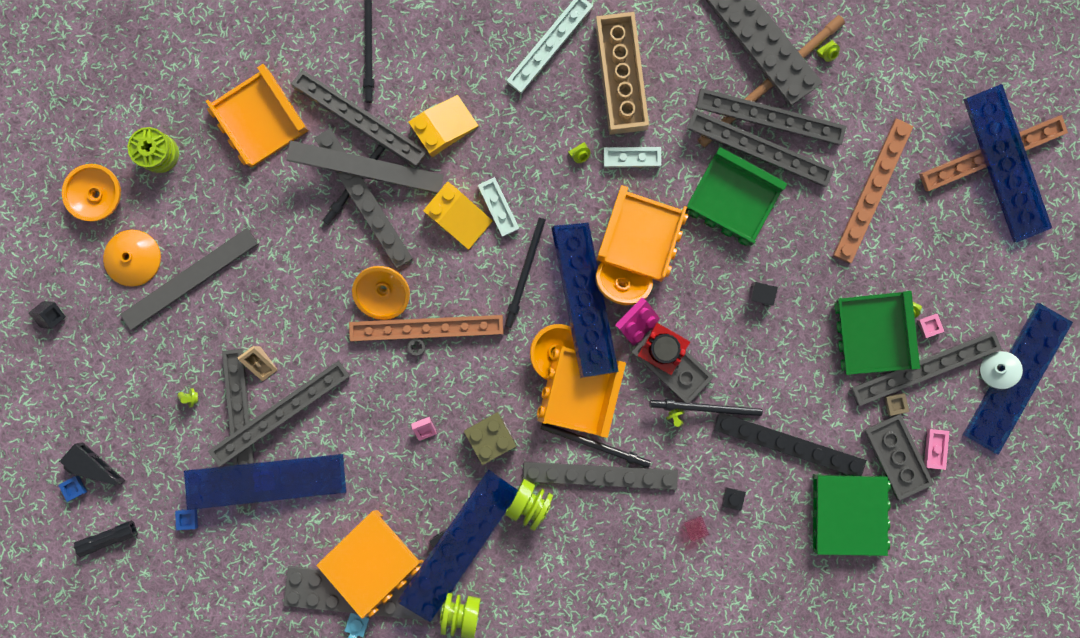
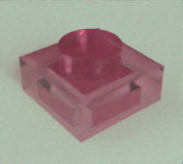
[683,515,709,542]

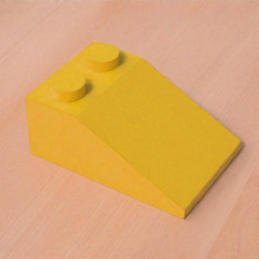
[408,95,479,157]
[423,181,493,250]

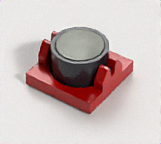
[637,323,690,375]

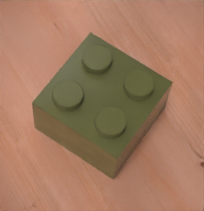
[464,411,517,465]

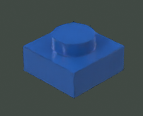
[58,475,87,502]
[175,509,198,530]

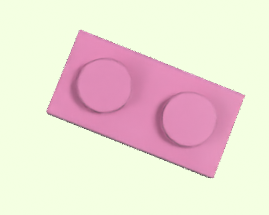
[924,429,949,470]

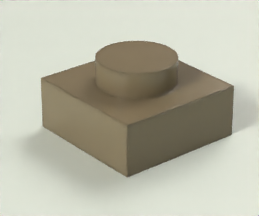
[884,393,909,416]

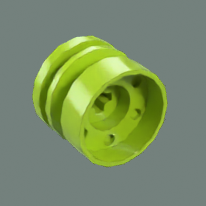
[127,127,179,173]
[505,479,553,531]
[440,592,481,638]

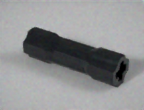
[74,520,138,557]

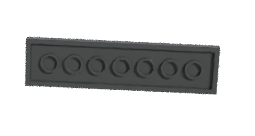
[706,0,823,107]
[283,566,442,622]

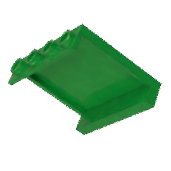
[686,147,788,246]
[834,291,920,375]
[813,474,891,556]

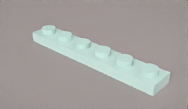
[506,0,593,94]

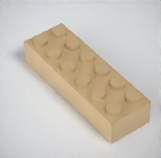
[595,12,649,135]

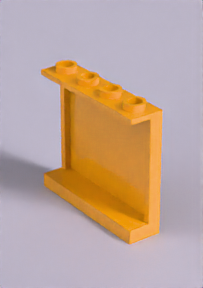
[206,64,309,168]
[596,185,688,282]
[537,345,626,438]
[316,510,424,619]

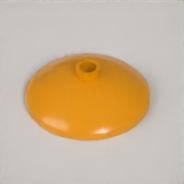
[62,164,121,222]
[103,230,161,287]
[596,262,653,305]
[352,266,410,320]
[530,324,586,380]

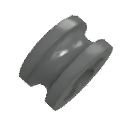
[408,338,426,356]

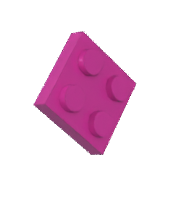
[615,297,660,346]

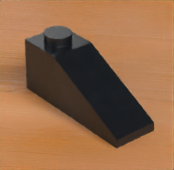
[59,442,125,485]

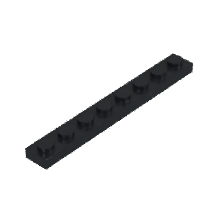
[713,413,867,476]

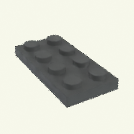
[631,330,714,403]
[864,414,934,501]

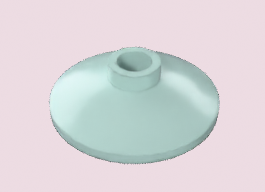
[980,351,1022,389]

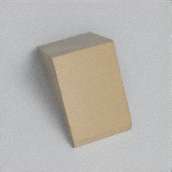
[238,346,277,381]

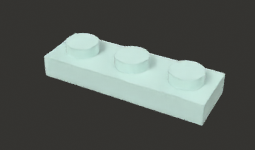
[604,147,661,168]
[478,177,519,237]

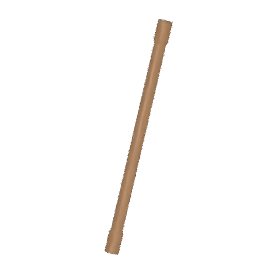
[697,15,845,148]

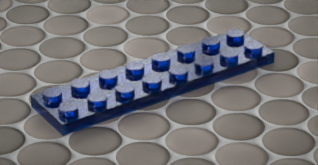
[963,84,1052,242]
[551,222,619,378]
[963,303,1073,455]
[184,454,347,510]
[398,469,519,622]

